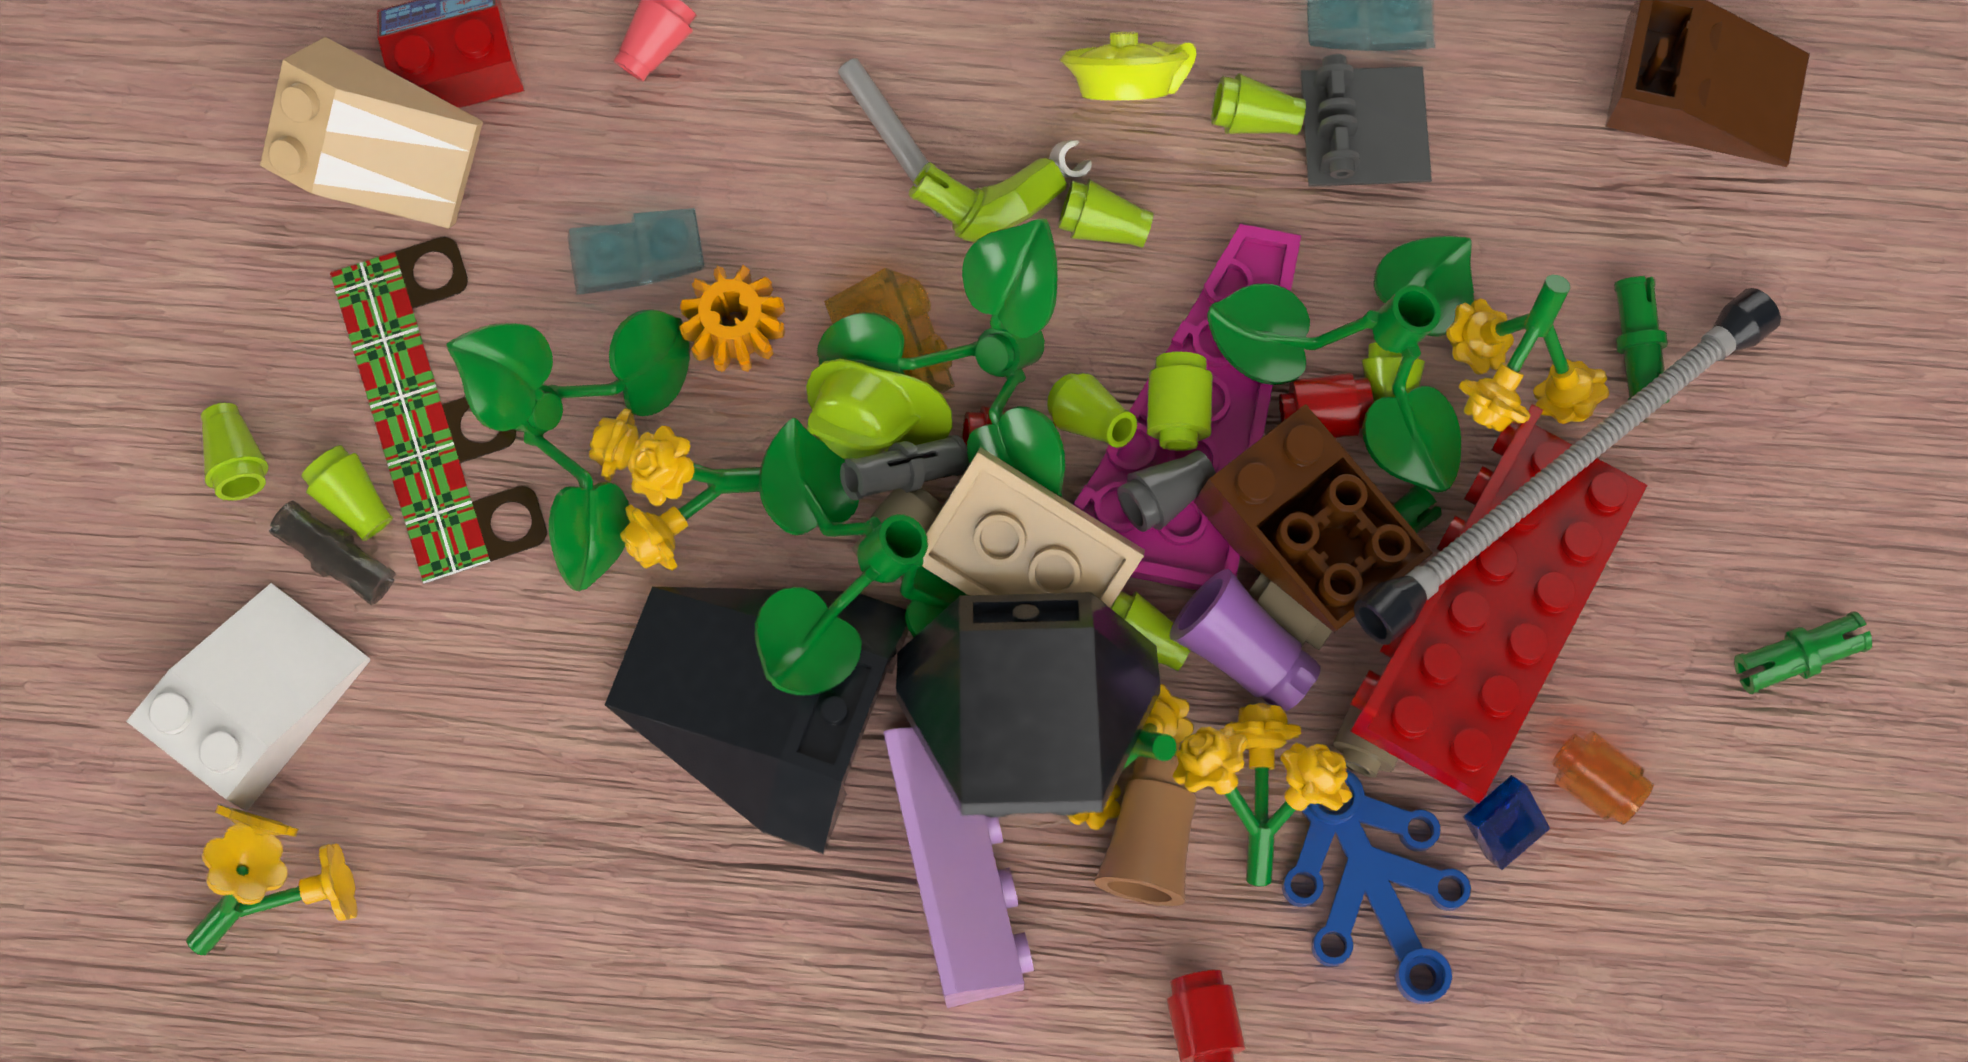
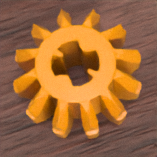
[680,265,785,373]

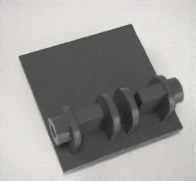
[1301,54,1432,187]

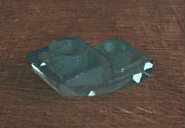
[1307,0,1436,51]
[567,208,704,295]

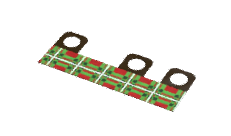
[330,237,547,584]

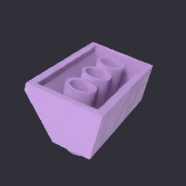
[883,728,1034,1008]

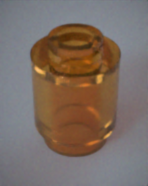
[1551,731,1654,825]

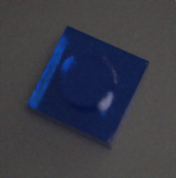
[1463,775,1550,870]

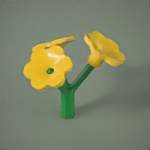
[186,804,358,956]

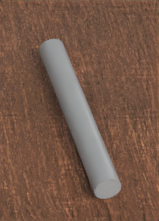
[838,58,942,217]

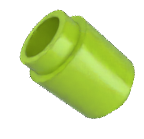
[1147,352,1213,451]

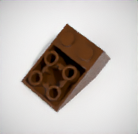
[1605,0,1810,168]
[1194,404,1433,633]

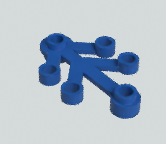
[1282,769,1471,1004]

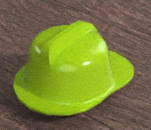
[806,359,953,460]

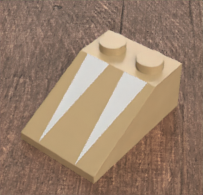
[260,37,483,228]

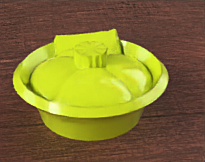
[1059,32,1196,100]

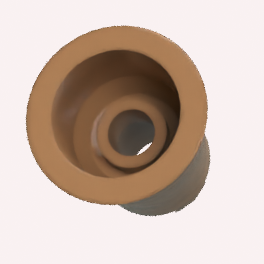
[1094,755,1197,906]

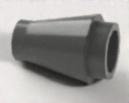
[1117,450,1216,532]

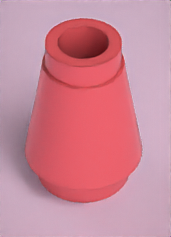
[613,0,696,82]

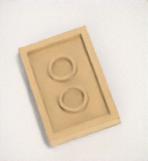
[922,447,1145,607]

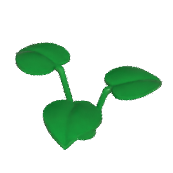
[817,218,1065,498]
[1207,236,1474,492]
[446,310,690,592]
[755,418,969,695]

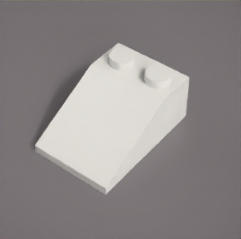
[126,583,371,812]

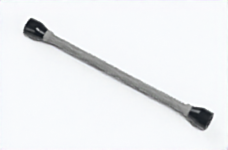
[1354,288,1781,645]

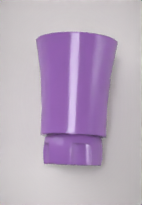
[1170,569,1321,711]

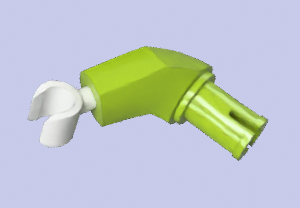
[908,140,1092,242]

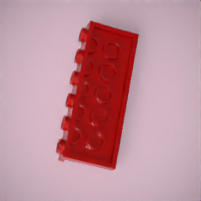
[1350,404,1648,803]

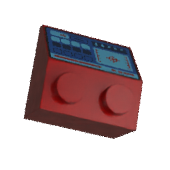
[377,0,525,108]

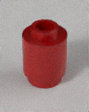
[1279,373,1374,438]
[1167,970,1246,1062]

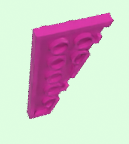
[1073,224,1302,590]

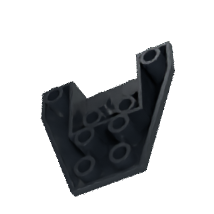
[605,586,909,855]
[896,592,1160,818]

